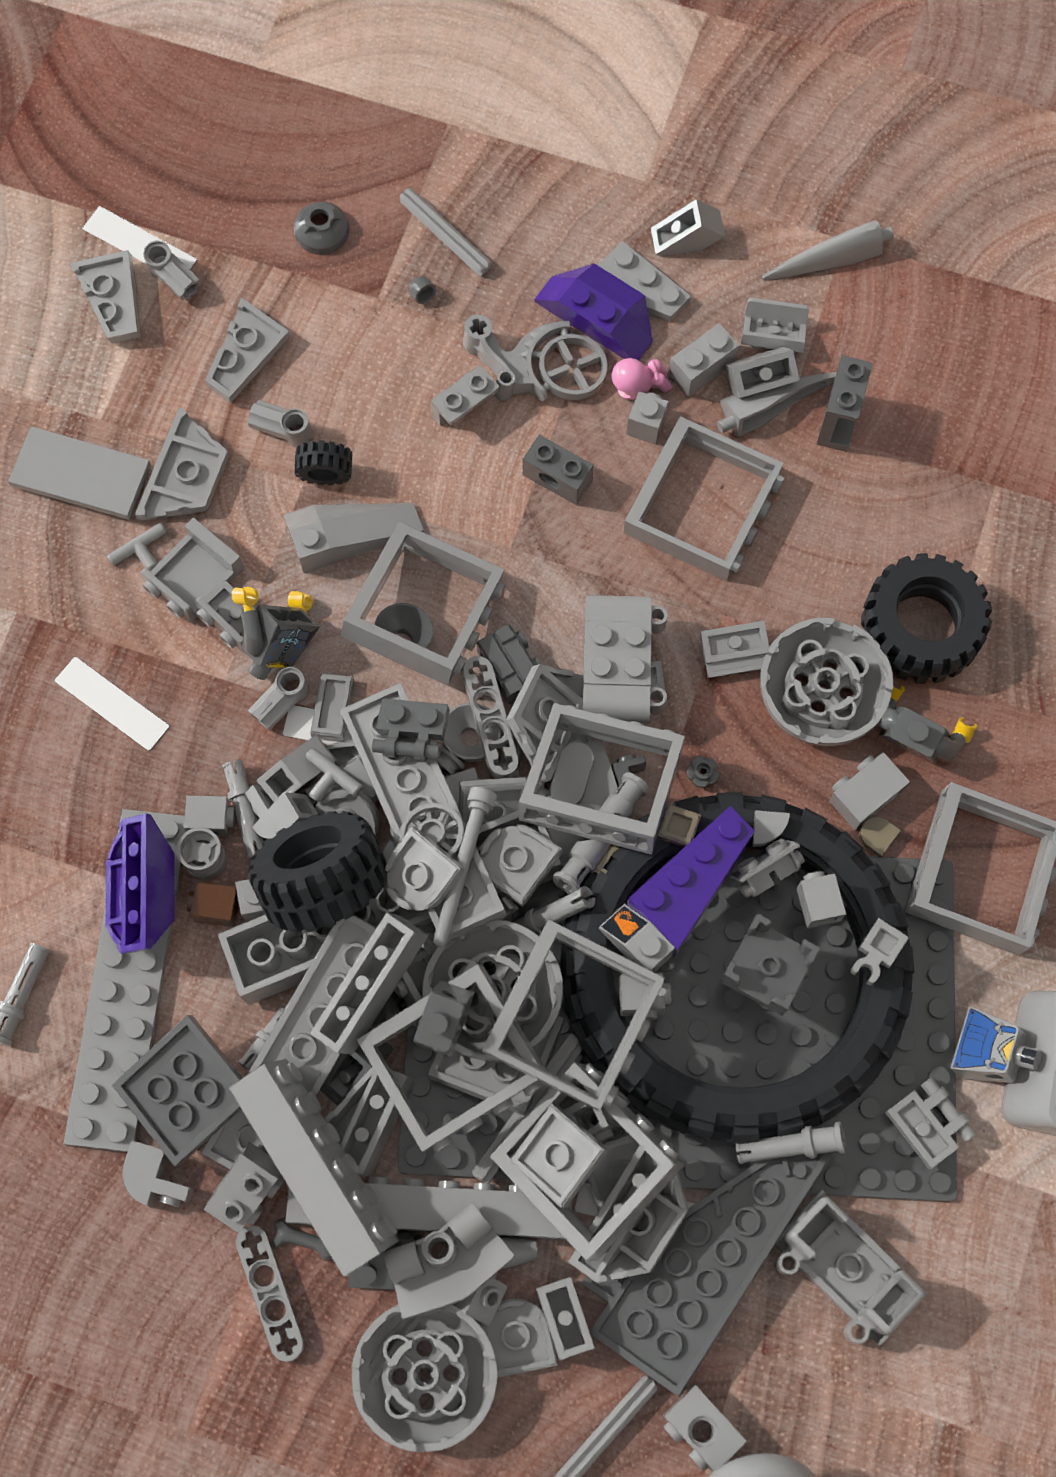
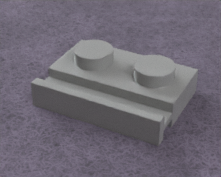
[699,620,769,678]

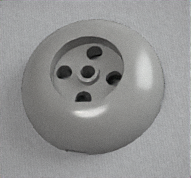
[760,618,893,746]
[423,920,563,1061]
[352,1304,497,1452]

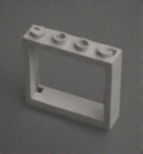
[623,416,785,581]
[341,522,506,685]
[519,703,685,855]
[905,782,1056,955]
[482,919,667,1111]
[357,964,546,1153]
[490,1062,684,1261]

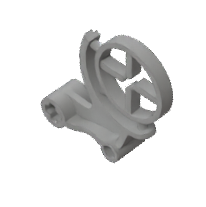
[463,314,607,401]

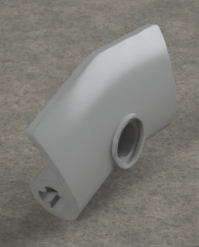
[383,1202,514,1319]

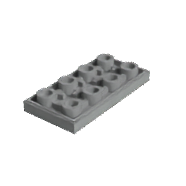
[8,426,151,520]

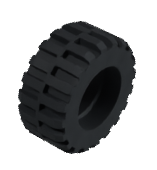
[861,553,992,684]
[248,811,387,933]

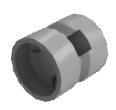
[177,828,227,881]

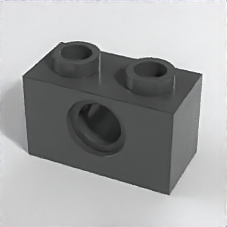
[522,435,594,505]

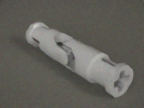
[553,772,649,894]

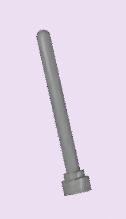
[433,787,497,947]

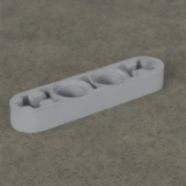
[463,656,518,779]
[236,1225,305,1362]

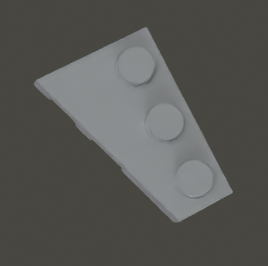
[598,241,691,322]

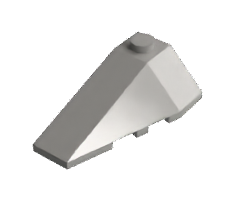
[283,503,424,573]

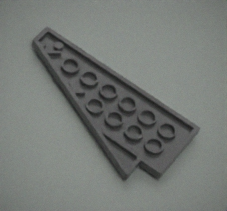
[581,1152,834,1397]

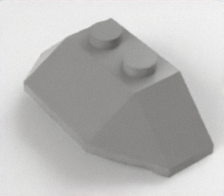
[569,1145,689,1283]

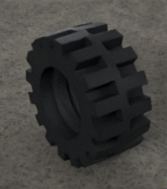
[294,440,353,486]

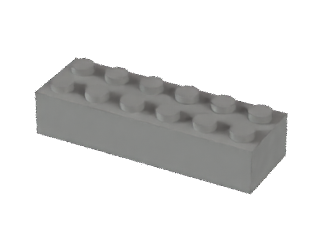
[229,1059,399,1277]

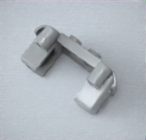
[583,595,668,724]
[775,1189,928,1346]

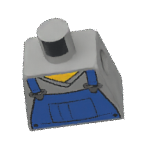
[951,1006,1041,1083]

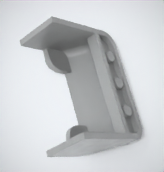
[1001,991,1056,1136]

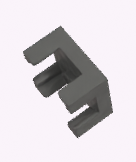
[720,913,820,1017]

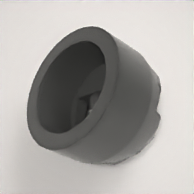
[409,276,436,304]

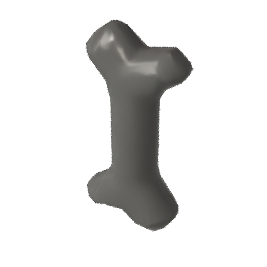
[272,1218,333,1261]

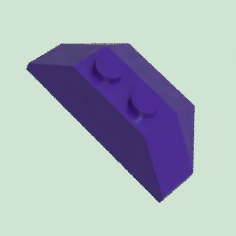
[534,263,653,360]
[105,813,175,954]

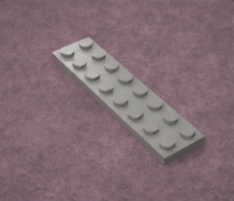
[340,683,506,940]
[202,914,377,1169]

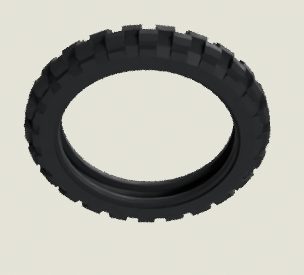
[560,792,914,1143]

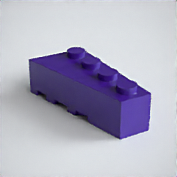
[627,806,754,958]

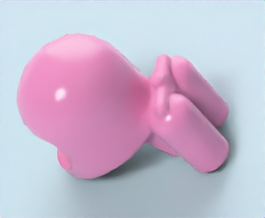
[612,358,672,400]

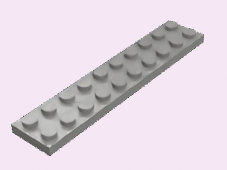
[63,809,186,1152]

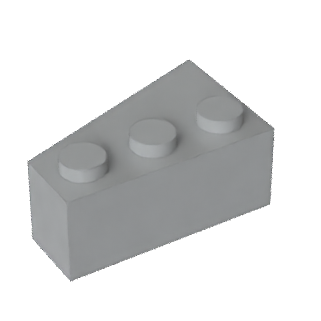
[324,1067,414,1177]

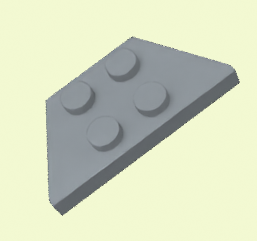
[135,408,229,520]
[506,664,584,783]

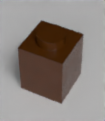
[187,882,239,927]

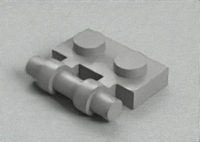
[885,1077,976,1170]

